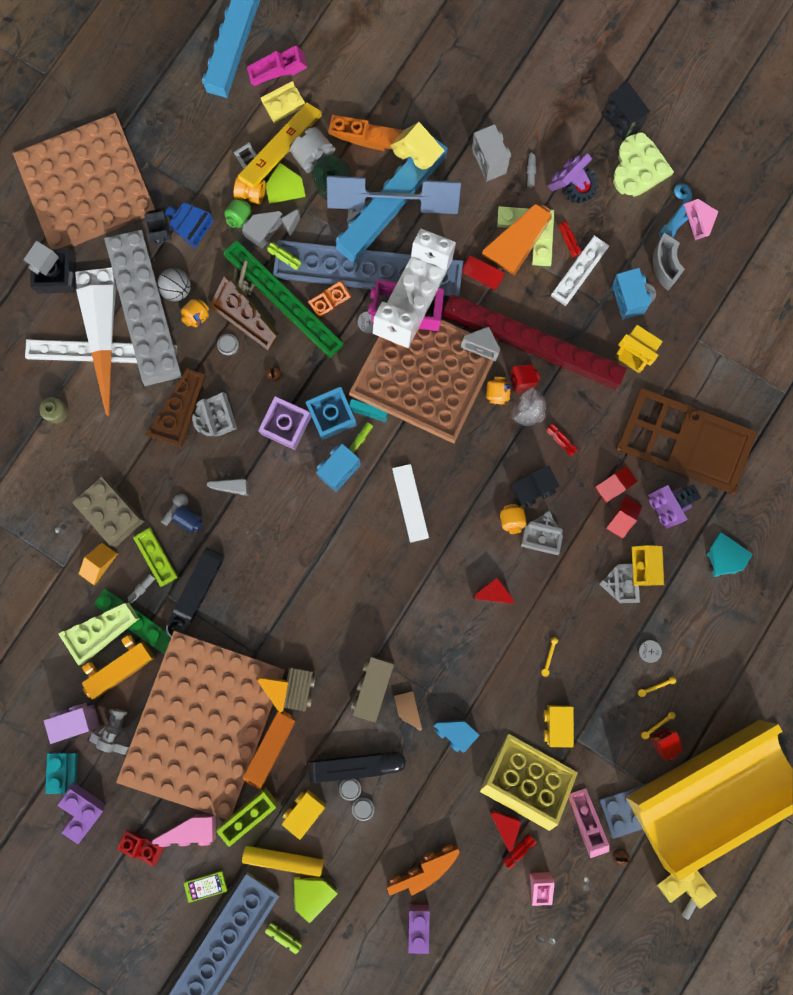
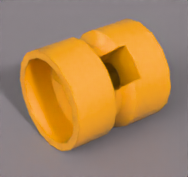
[234,174,266,204]

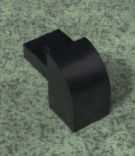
[144,208,171,245]

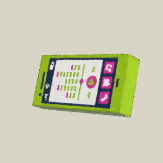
[184,870,228,903]

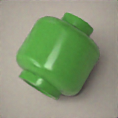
[224,199,252,228]

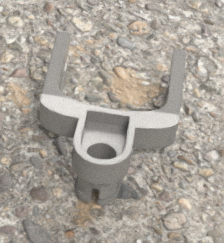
[89,725,132,755]

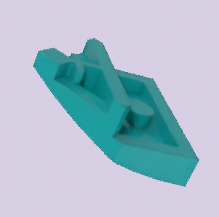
[707,532,753,577]

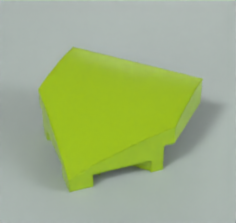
[266,163,306,204]
[293,876,338,923]

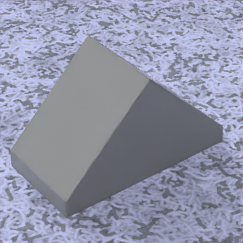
[461,327,500,361]

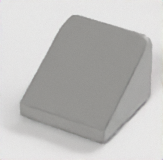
[281,210,300,236]

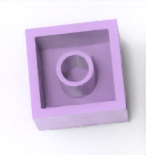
[258,396,312,450]
[44,703,100,744]

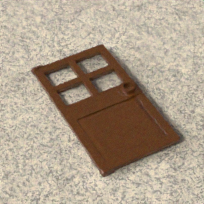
[616,388,758,495]

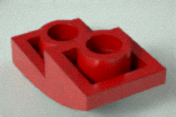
[462,256,505,291]
[117,830,164,866]

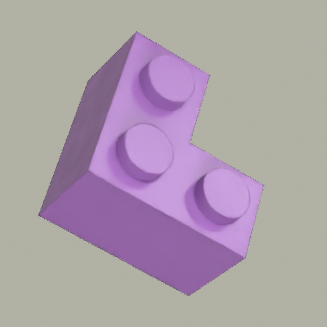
[57,782,105,844]

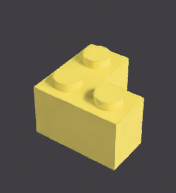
[390,122,444,170]
[657,871,717,909]

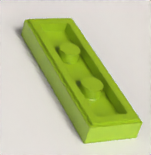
[133,528,179,587]

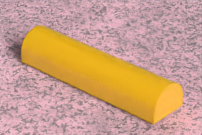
[242,846,324,877]

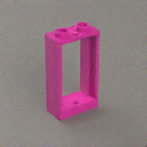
[368,280,444,331]

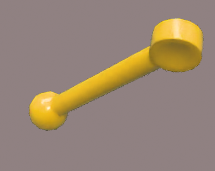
[541,637,558,676]
[638,676,676,697]
[641,712,676,739]

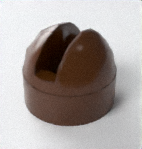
[266,366,281,382]
[613,849,630,866]

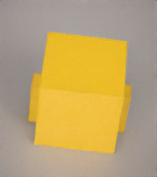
[614,325,663,373]

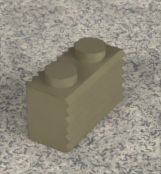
[284,667,316,711]

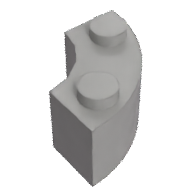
[652,233,685,291]

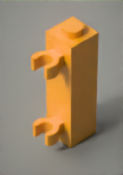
[82,635,156,699]

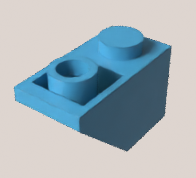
[434,720,479,753]

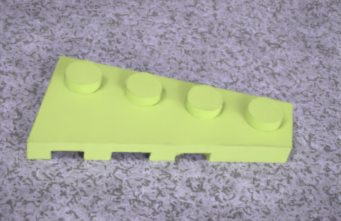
[58,603,139,665]

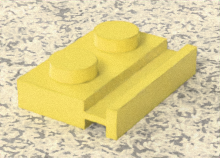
[261,81,305,123]

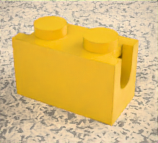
[632,545,664,586]
[544,705,574,747]
[281,789,327,840]

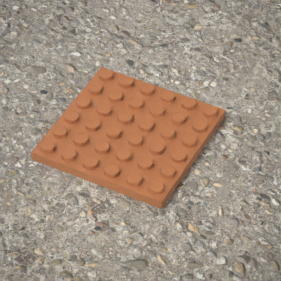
[13,113,155,249]
[349,313,500,443]

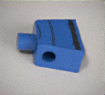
[165,203,214,249]

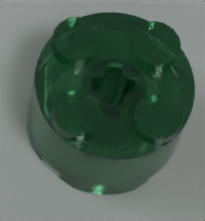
[312,155,350,200]

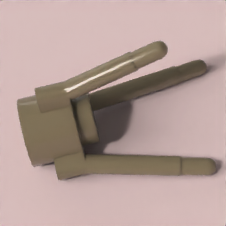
[233,260,266,296]

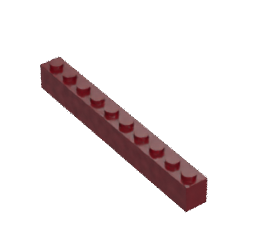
[443,294,627,390]

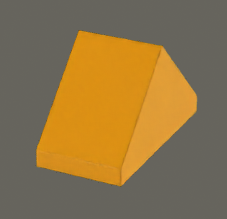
[79,543,118,585]
[256,676,288,713]

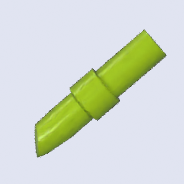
[349,422,373,453]

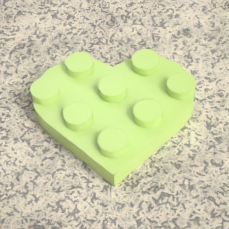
[613,133,674,197]

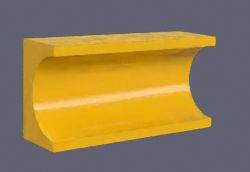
[626,720,793,880]

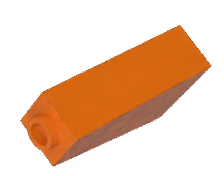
[482,204,552,276]
[243,712,295,790]

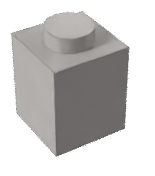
[24,241,59,276]

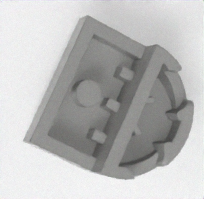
[192,393,237,436]

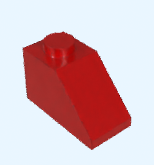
[509,365,540,393]
[649,728,683,761]

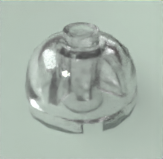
[510,388,547,426]

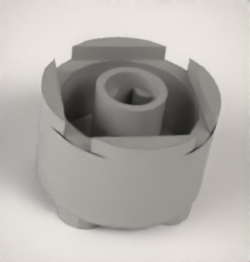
[290,127,335,173]

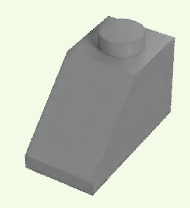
[242,211,283,249]

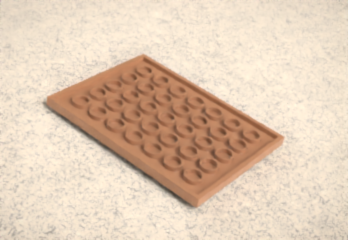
[116,630,285,819]

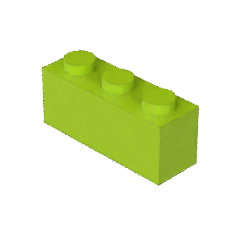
[216,787,278,847]

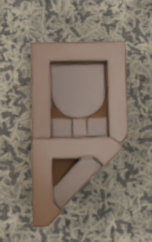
[394,691,422,731]

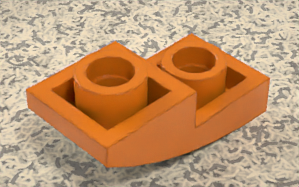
[308,280,352,317]

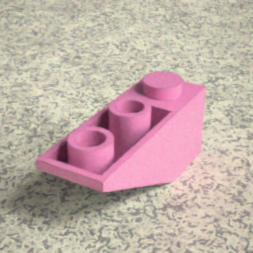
[152,814,216,847]

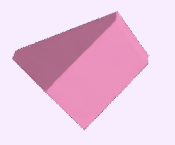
[684,199,718,240]
[530,872,554,906]

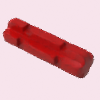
[558,221,582,257]
[546,423,578,456]
[503,835,536,869]

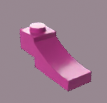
[247,46,308,86]

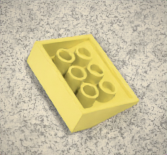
[480,734,578,831]

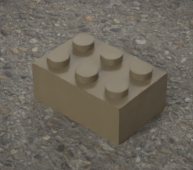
[72,477,145,547]
[351,656,394,723]

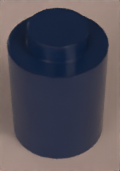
[172,505,204,533]

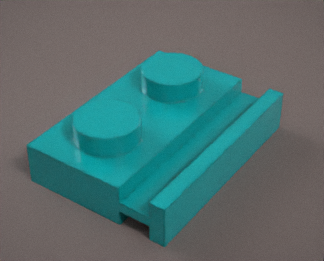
[349,399,389,422]
[45,752,78,794]

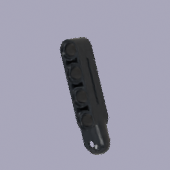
[166,547,225,637]
[308,752,406,783]

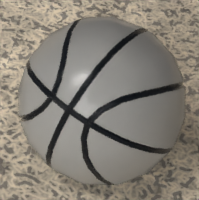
[157,268,191,301]

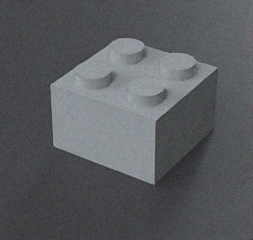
[471,124,511,182]

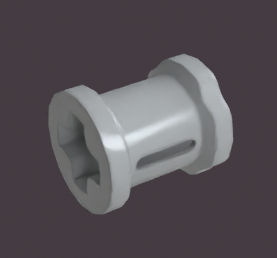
[106,709,127,732]

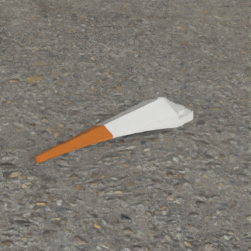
[75,267,116,416]

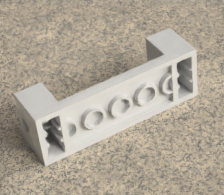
[373,229,456,348]

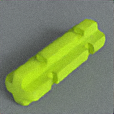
[267,242,302,270]
[265,923,302,954]

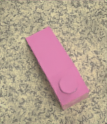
[568,788,609,858]

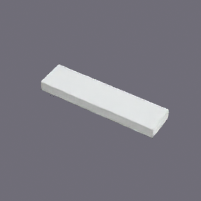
[551,235,609,306]
[392,464,429,543]

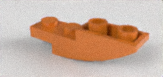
[328,115,404,151]
[387,844,460,896]

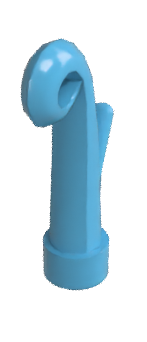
[659,183,692,238]

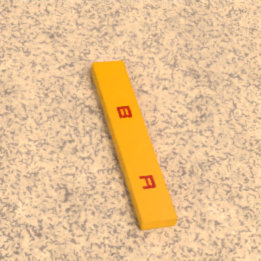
[238,103,322,189]

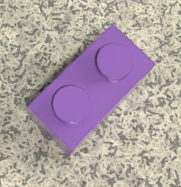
[408,904,430,954]

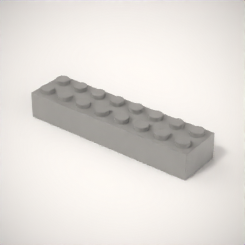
[104,230,182,386]

